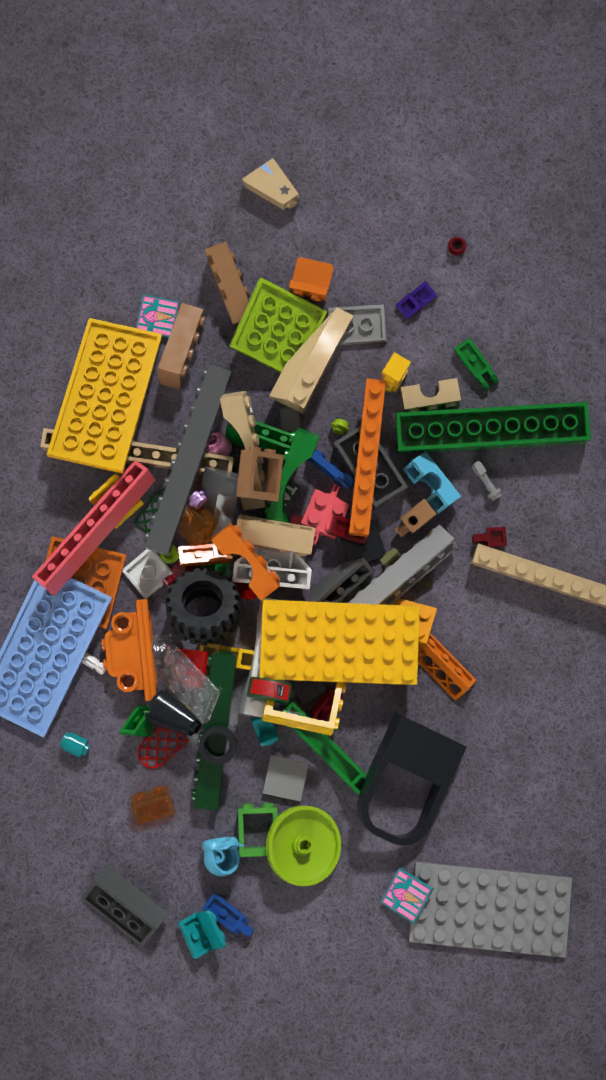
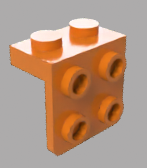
[289,257,334,302]

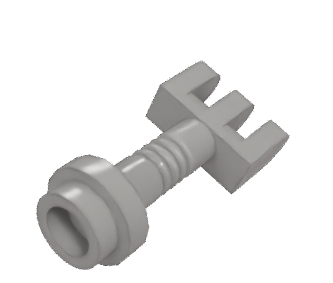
[472,461,502,501]

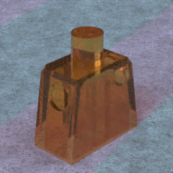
[179,503,219,546]

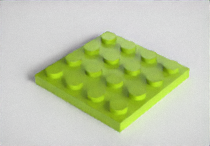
[229,277,327,373]

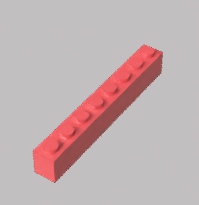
[32,460,156,596]

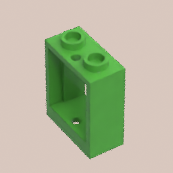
[238,803,278,857]

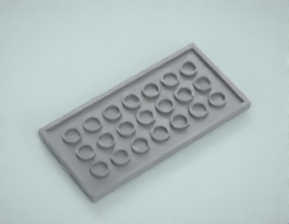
[409,862,572,958]

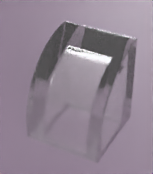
[152,634,174,665]

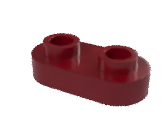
[310,688,343,721]

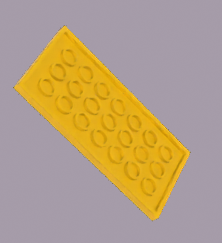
[47,318,163,474]
[259,600,420,685]

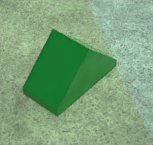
[119,704,153,736]

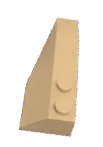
[269,307,353,414]

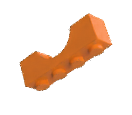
[211,523,280,601]

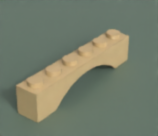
[220,391,269,510]

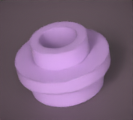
[189,491,207,509]

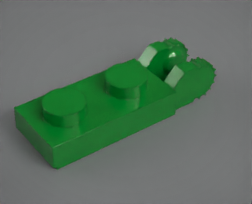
[454,338,499,391]

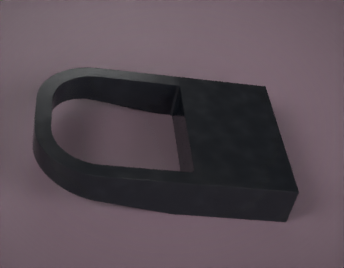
[357,712,467,846]

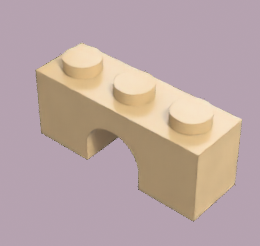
[400,378,461,412]

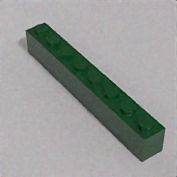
[191,650,237,810]

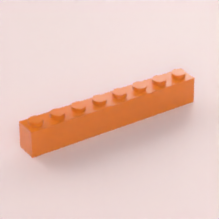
[349,378,386,537]

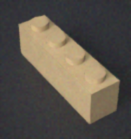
[237,514,316,556]

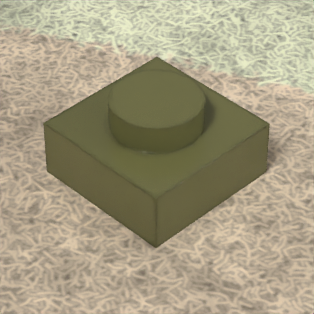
[380,548,401,569]

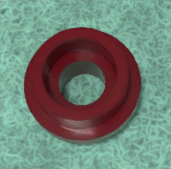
[447,237,466,256]

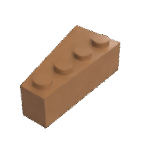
[205,241,250,328]
[158,303,206,390]

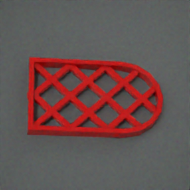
[137,727,189,768]

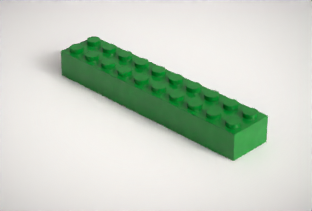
[395,402,591,454]

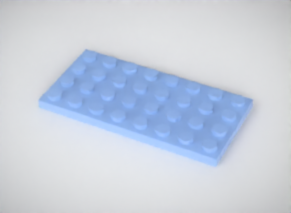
[0,564,113,738]

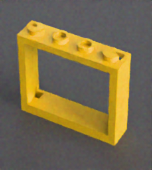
[262,680,347,736]

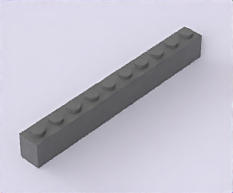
[144,364,232,556]

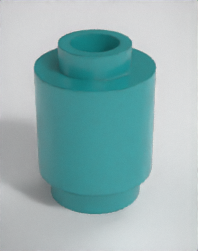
[60,732,91,758]

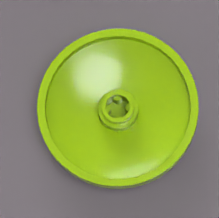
[266,805,341,886]

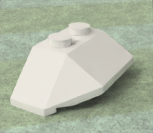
[232,545,312,589]

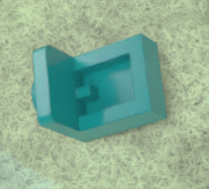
[251,717,279,746]

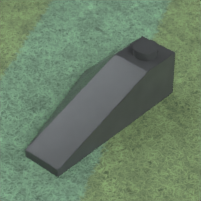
[201,466,238,544]

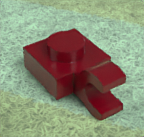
[472,527,507,547]
[162,562,196,587]

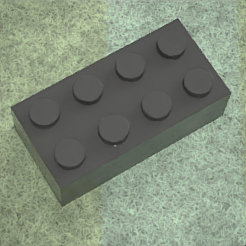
[333,426,408,510]

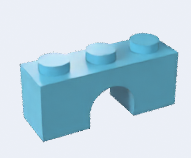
[402,452,461,514]

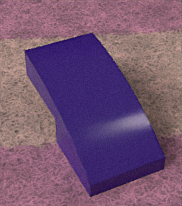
[395,281,438,320]

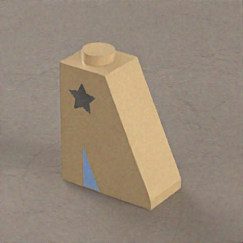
[242,158,299,210]

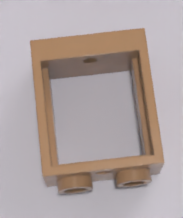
[236,447,284,501]

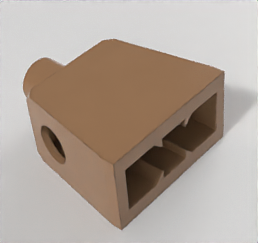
[395,499,438,537]

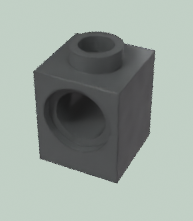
[280,406,300,433]

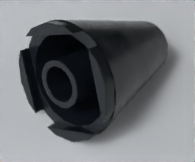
[145,689,201,736]

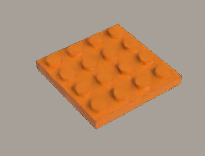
[46,536,127,629]

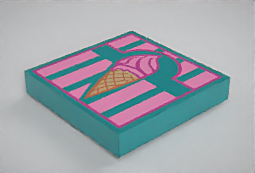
[136,295,180,339]
[381,868,434,924]

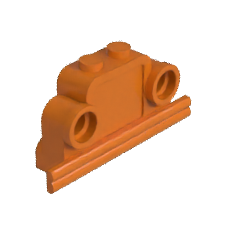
[102,599,158,701]

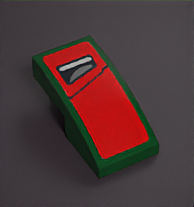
[247,677,292,705]

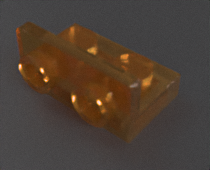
[131,785,175,825]

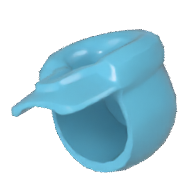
[202,837,244,876]

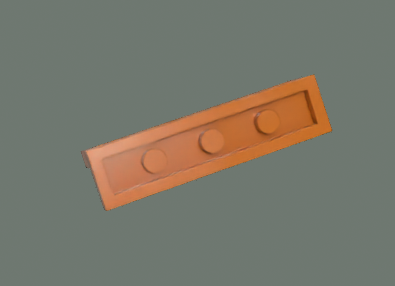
[418,633,476,701]

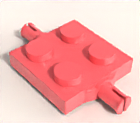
[300,484,350,546]

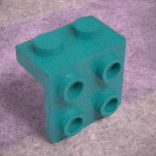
[177,910,226,959]

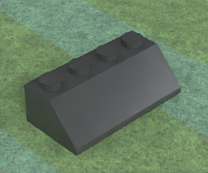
[81,865,168,947]

